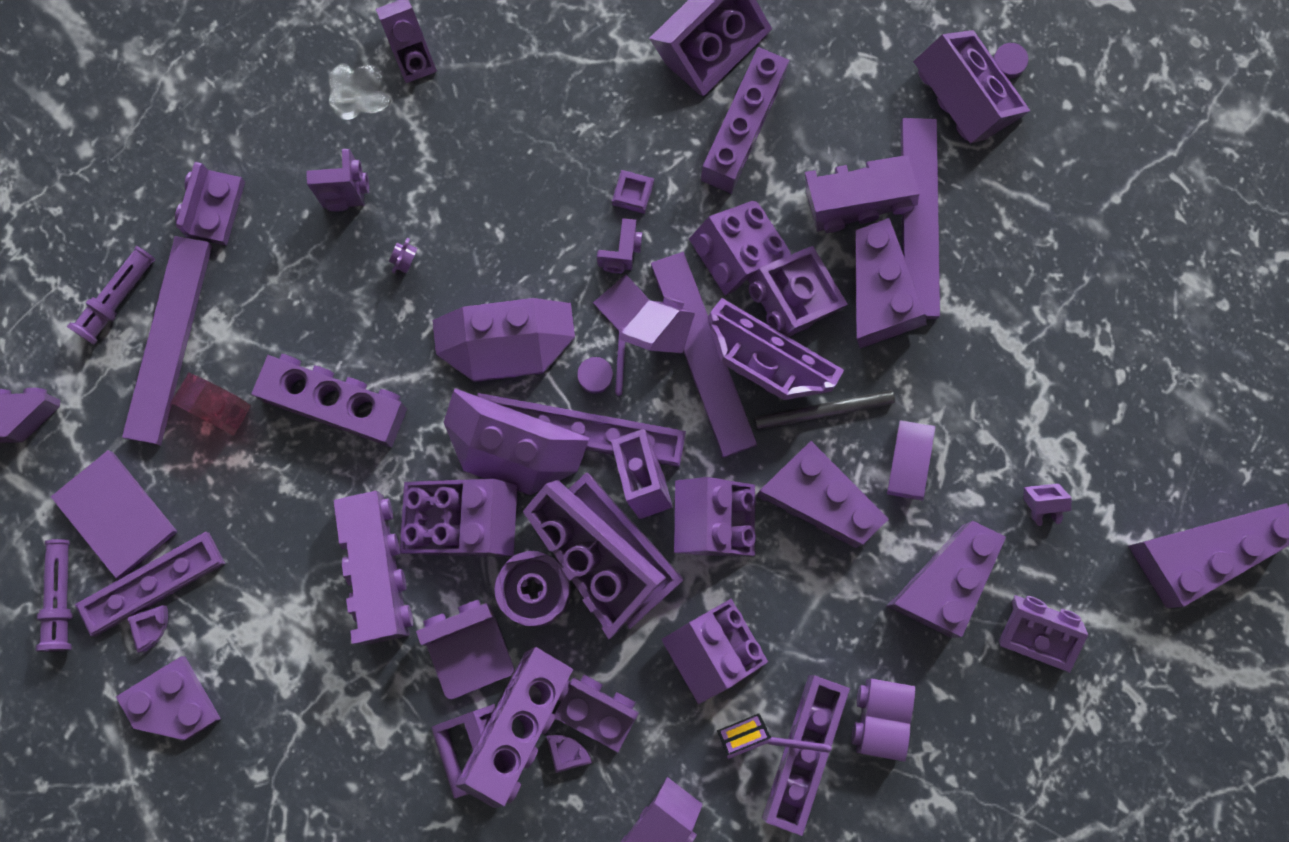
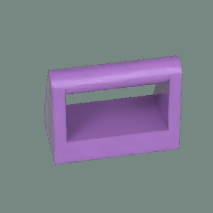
[431,704,507,799]

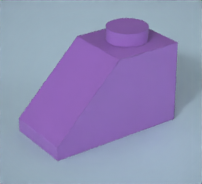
[620,297,695,353]
[611,429,673,519]

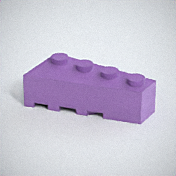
[523,480,666,639]

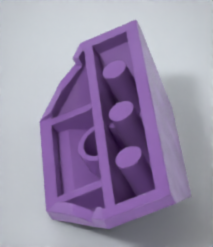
[432,298,575,382]
[708,298,844,400]
[443,388,590,495]

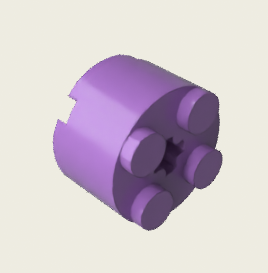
[494,551,571,627]

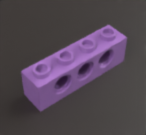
[701,47,790,194]
[251,354,407,448]
[455,647,573,808]
[762,675,850,836]

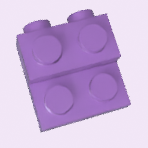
[748,246,848,337]

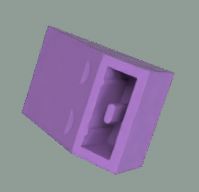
[400,479,518,557]

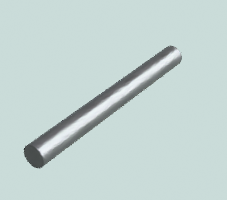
[754,390,895,430]

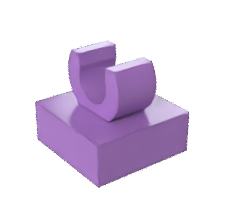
[1024,484,1072,526]

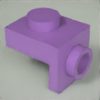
[597,218,642,273]

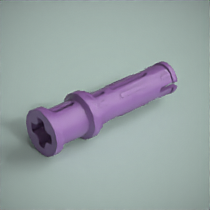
[67,246,155,345]
[35,539,73,652]

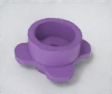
[388,238,418,274]

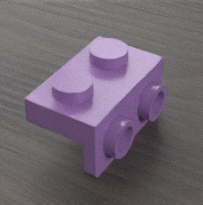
[307,149,369,212]

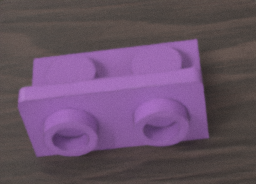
[175,162,245,246]
[999,595,1088,673]
[554,675,639,752]

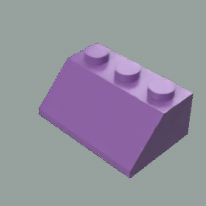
[649,0,772,96]
[913,30,1030,144]

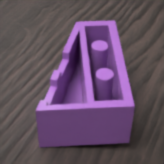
[756,441,889,548]

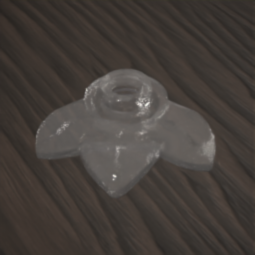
[328,63,391,119]

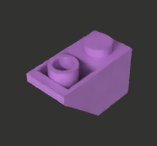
[376,0,437,83]
[0,388,60,443]

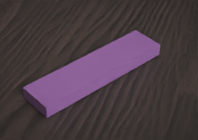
[75,532,225,637]

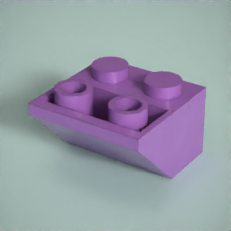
[674,477,756,556]
[661,599,768,704]

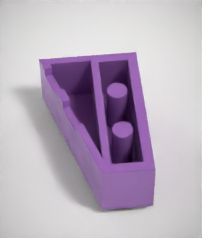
[805,155,920,233]
[856,218,927,348]
[886,521,1006,638]
[621,777,703,842]

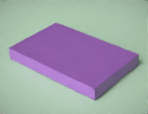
[51,450,177,579]

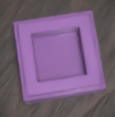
[612,170,654,214]

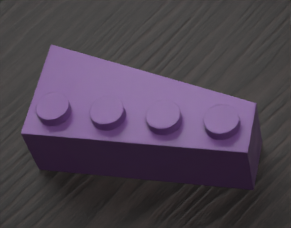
[334,491,413,645]
[1128,503,1289,609]

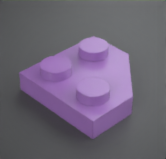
[116,656,221,740]

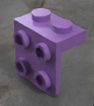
[689,201,791,295]
[416,600,514,699]

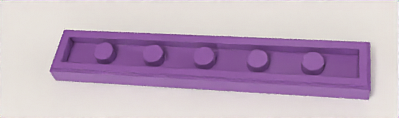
[900,118,940,319]
[122,236,212,446]
[651,251,757,458]
[477,393,686,467]

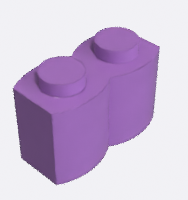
[851,679,915,762]

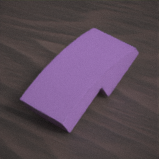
[887,420,936,501]

